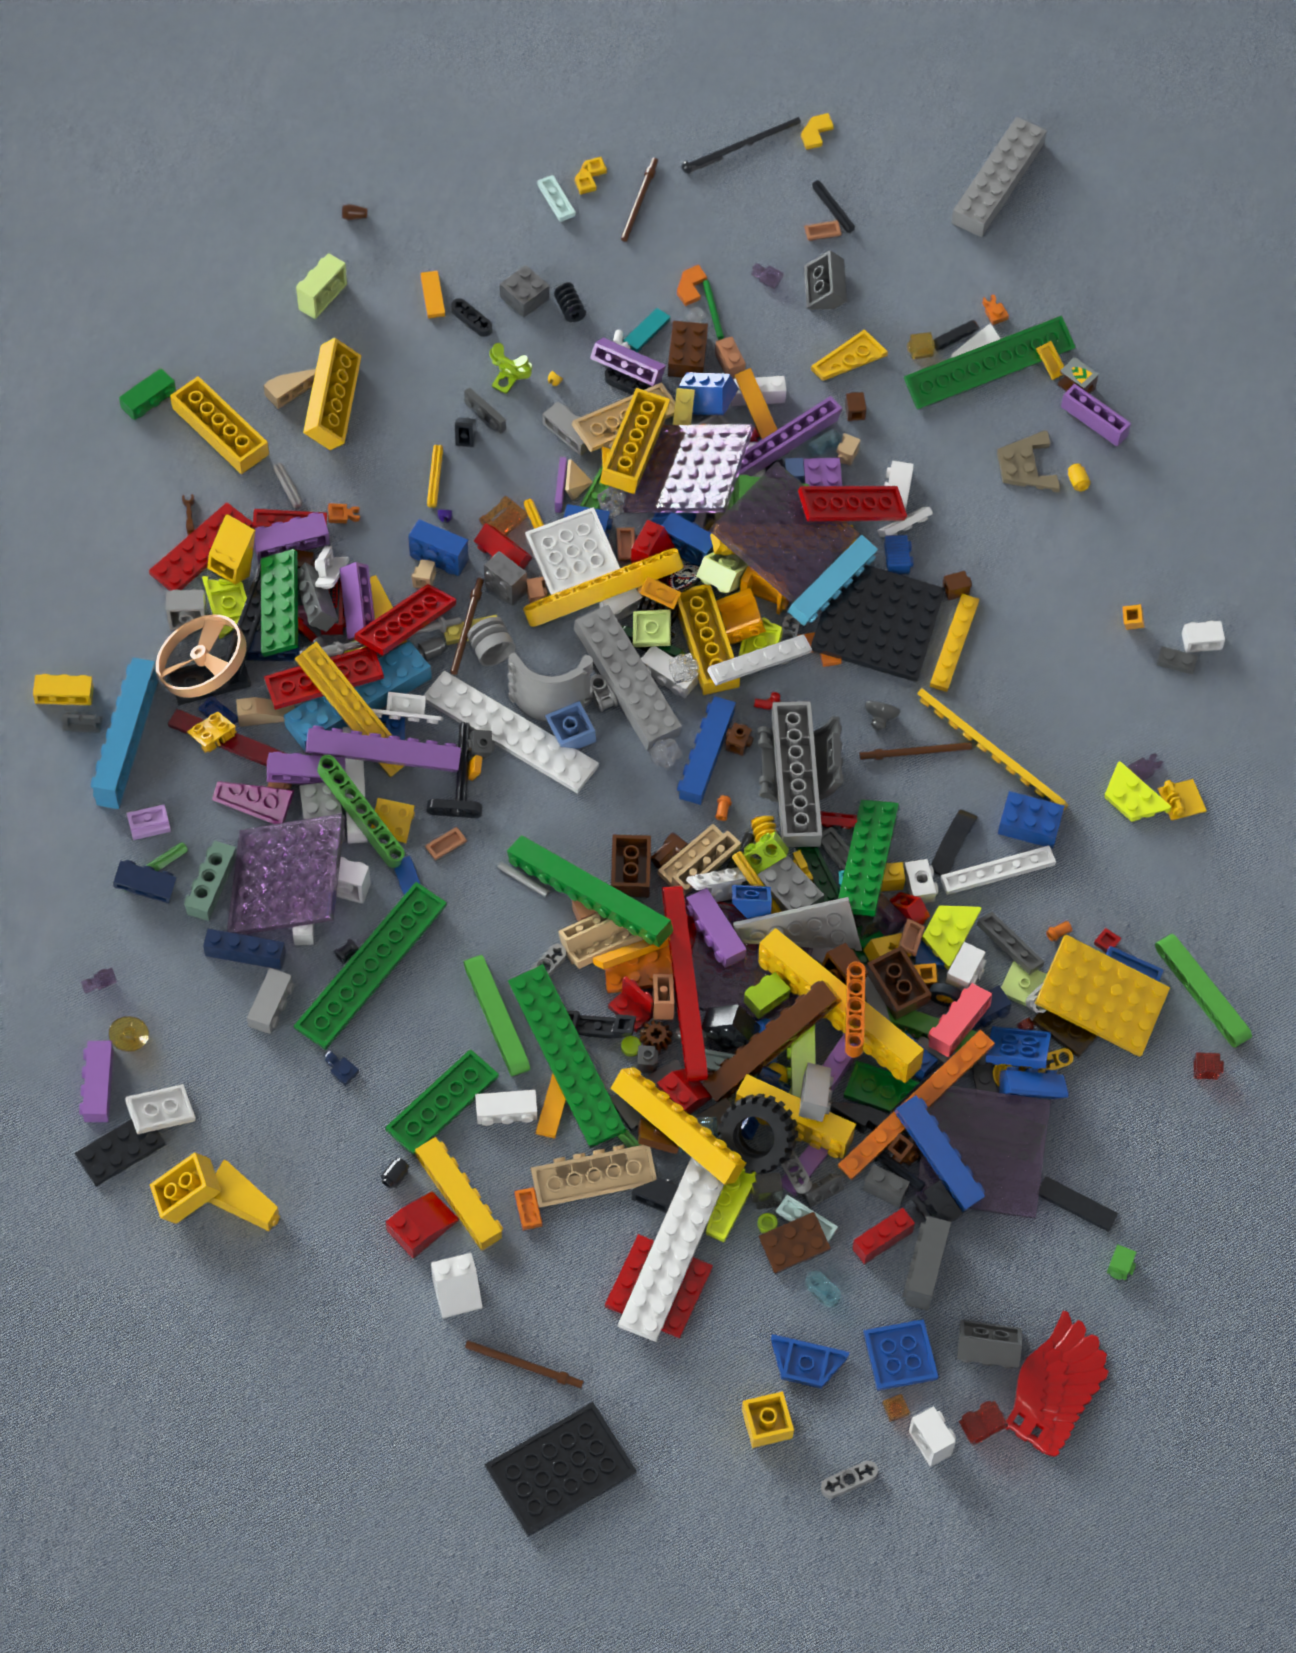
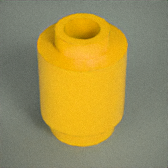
[1068,463,1091,491]

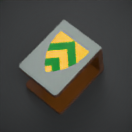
[1058,358,1099,394]

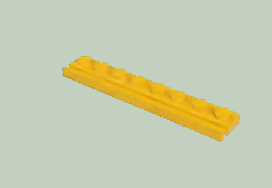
[295,641,404,778]

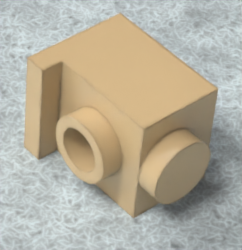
[836,433,861,466]
[411,560,436,589]

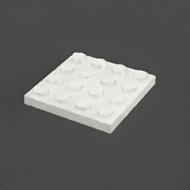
[525,507,620,595]

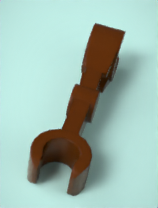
[182,494,195,535]

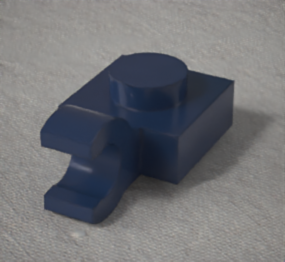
[324,1051,359,1086]
[757,1065,792,1093]

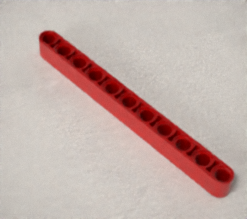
[662,886,708,1082]

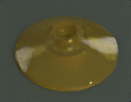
[109,1016,149,1052]

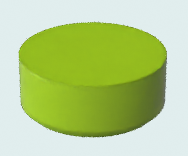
[621,1036,641,1057]
[757,1213,778,1234]

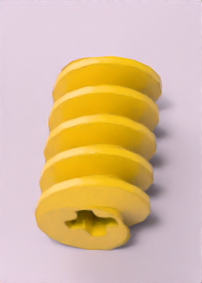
[751,816,778,857]

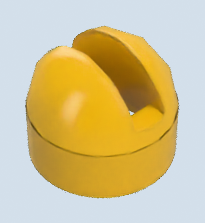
[548,371,563,386]

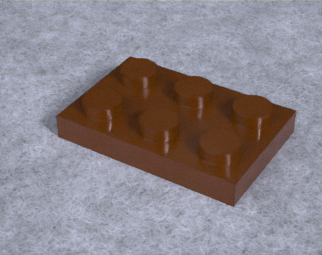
[758,1212,831,1274]

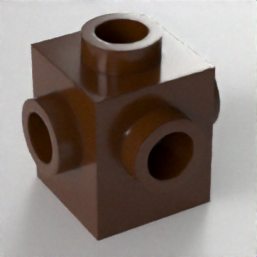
[725,722,754,756]
[887,1133,921,1166]

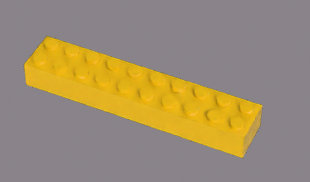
[758,928,924,1083]

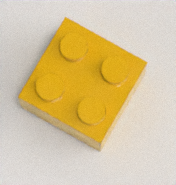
[741,1391,794,1448]

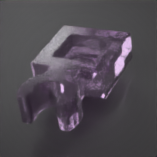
[1128,753,1163,781]
[81,967,117,994]

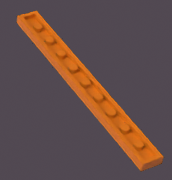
[838,1029,995,1180]

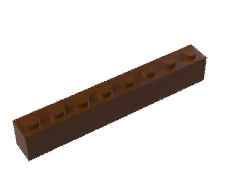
[702,980,842,1102]

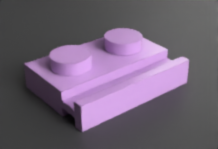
[127,804,171,840]

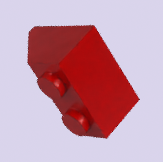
[657,1068,713,1115]

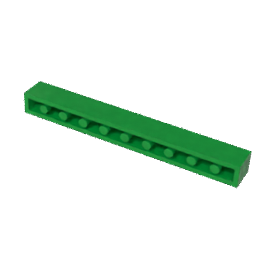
[507,835,673,947]

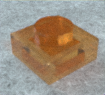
[882,1394,910,1422]

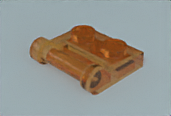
[479,496,528,536]

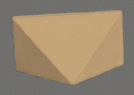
[565,459,593,500]

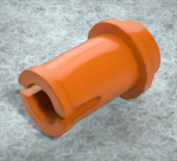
[715,795,732,821]
[1046,921,1072,941]

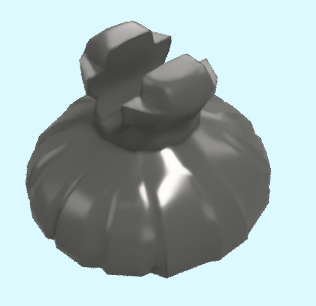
[865,701,900,731]

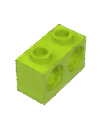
[743,831,789,874]

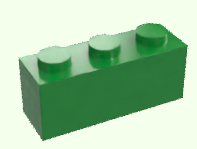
[119,368,176,421]

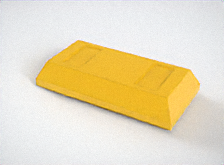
[1036,341,1064,380]

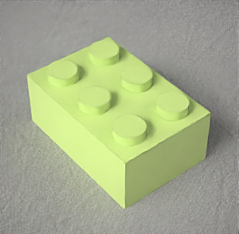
[296,253,347,319]
[696,552,755,593]

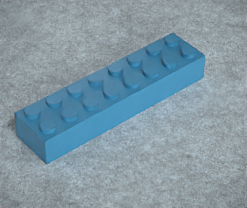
[284,641,432,751]
[91,657,159,809]

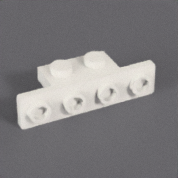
[315,546,349,589]
[372,692,443,724]
[686,867,747,902]

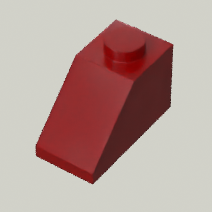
[886,892,930,925]

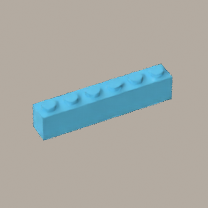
[788,535,878,626]

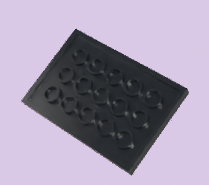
[485,1402,636,1537]

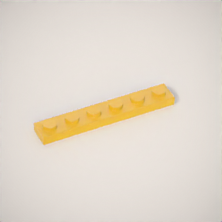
[930,594,980,692]

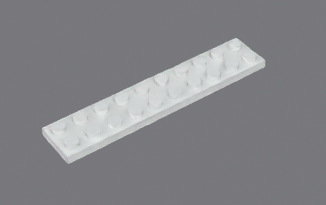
[423,670,599,794]
[618,1157,724,1342]

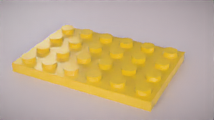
[1034,935,1170,1057]

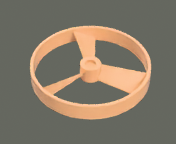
[156,614,246,698]

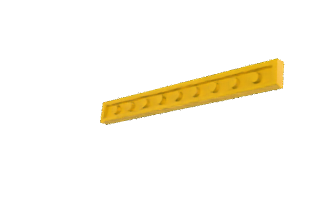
[917,688,1068,810]

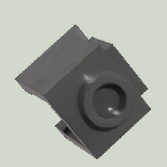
[637,1045,658,1073]

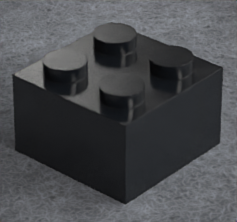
[702,1004,761,1050]

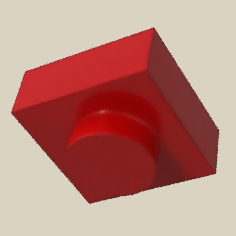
[1094,928,1122,953]

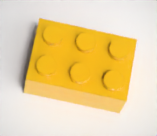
[150,1152,222,1224]

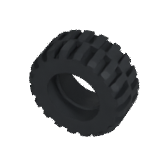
[717,1094,798,1175]

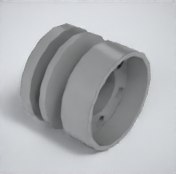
[467,617,516,666]

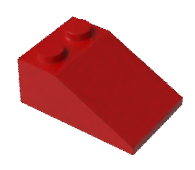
[385,1191,459,1259]

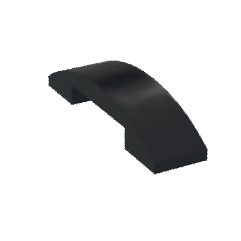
[931,809,978,876]
[567,1010,636,1038]

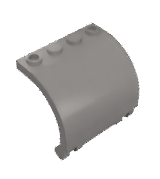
[507,652,593,721]

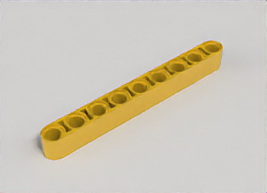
[523,548,684,627]

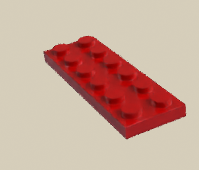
[798,486,907,521]
[149,502,253,591]
[354,584,456,656]
[264,647,384,710]

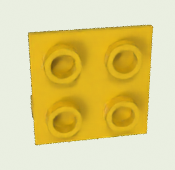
[187,712,237,753]
[1157,779,1207,821]
[371,798,415,843]

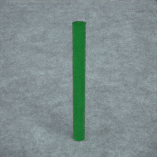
[703,280,724,340]

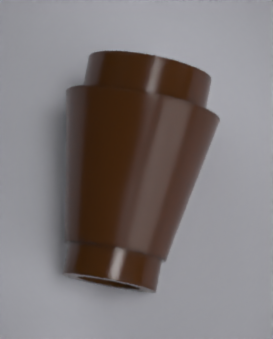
[342,203,368,221]

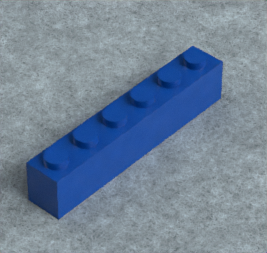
[677,696,736,805]
[894,1095,985,1212]

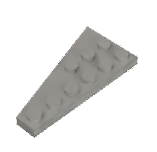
[734,897,862,951]

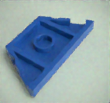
[771,1334,849,1389]

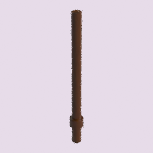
[621,158,659,242]
[450,578,484,675]
[859,742,972,760]
[465,1340,584,1389]

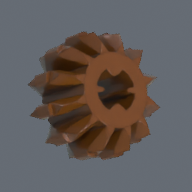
[639,1020,673,1054]

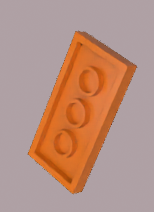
[605,946,674,994]

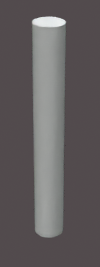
[498,862,550,897]

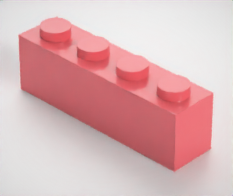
[928,983,992,1058]

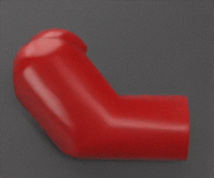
[754,692,781,710]

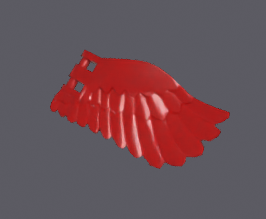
[1003,1311,1109,1457]

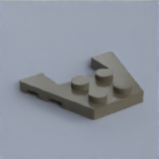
[997,430,1060,492]

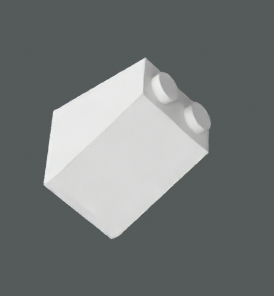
[431,1253,482,1318]

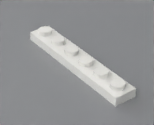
[707,634,812,686]
[940,846,1056,895]

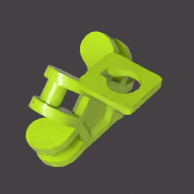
[489,343,533,394]

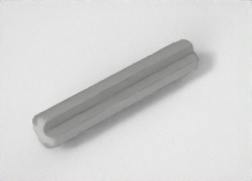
[274,463,303,509]

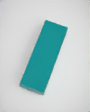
[623,308,671,353]

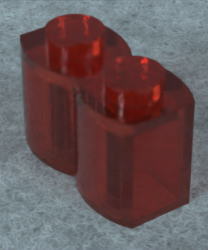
[959,1400,1009,1446]

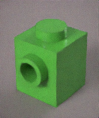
[1107,1244,1136,1280]

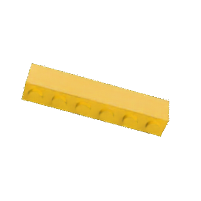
[415,1137,503,1251]

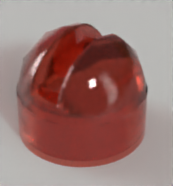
[1016,1017,1034,1030]

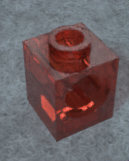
[1193,1052,1224,1080]

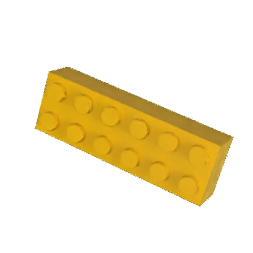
[303,338,362,450]
[170,376,269,475]
[600,388,670,494]
[675,584,740,695]
[735,1074,856,1159]

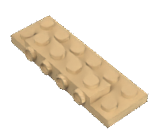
[572,382,675,452]
[530,1145,657,1208]

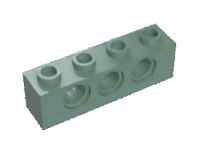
[184,841,237,921]

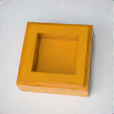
[468,755,482,781]

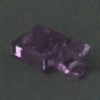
[751,263,784,289]

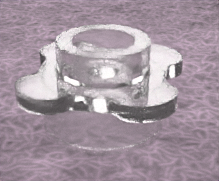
[686,307,707,323]

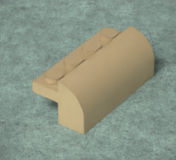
[657,824,741,896]
[558,913,643,969]

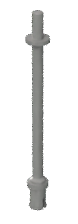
[321,616,461,657]

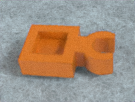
[982,294,1009,325]
[328,503,360,524]

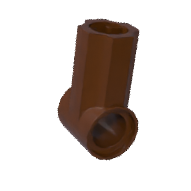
[651,832,688,869]

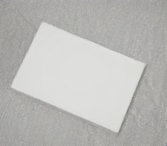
[125,1084,196,1134]

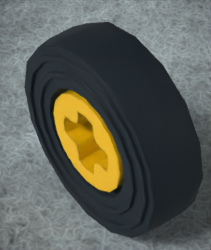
[929,983,962,1007]

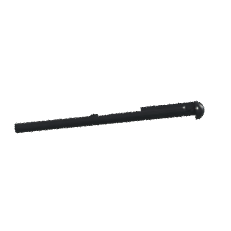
[681,117,801,174]

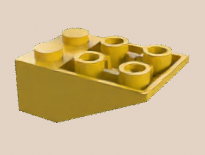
[207,514,255,584]

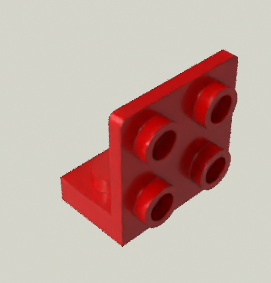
[608,976,654,1033]

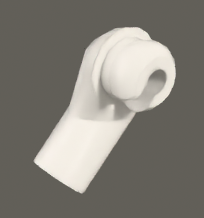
[613,330,630,349]

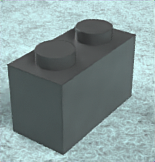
[863,1164,910,1207]

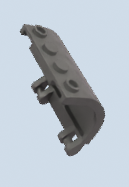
[758,716,844,802]

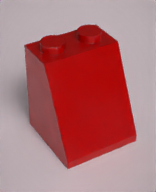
[631,520,676,583]

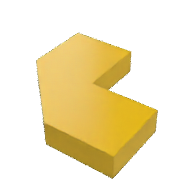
[801,113,834,150]
[574,157,607,195]

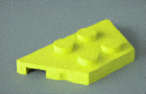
[202,576,247,639]
[738,617,783,656]
[1105,761,1172,822]
[922,906,982,970]

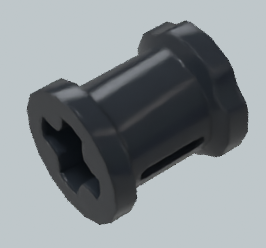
[334,939,359,964]

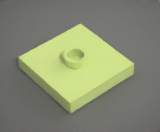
[633,609,671,647]
[1001,961,1047,1007]

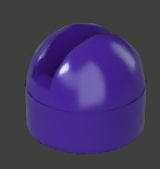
[438,510,452,523]

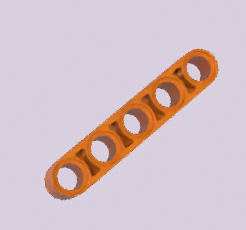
[845,961,865,1058]

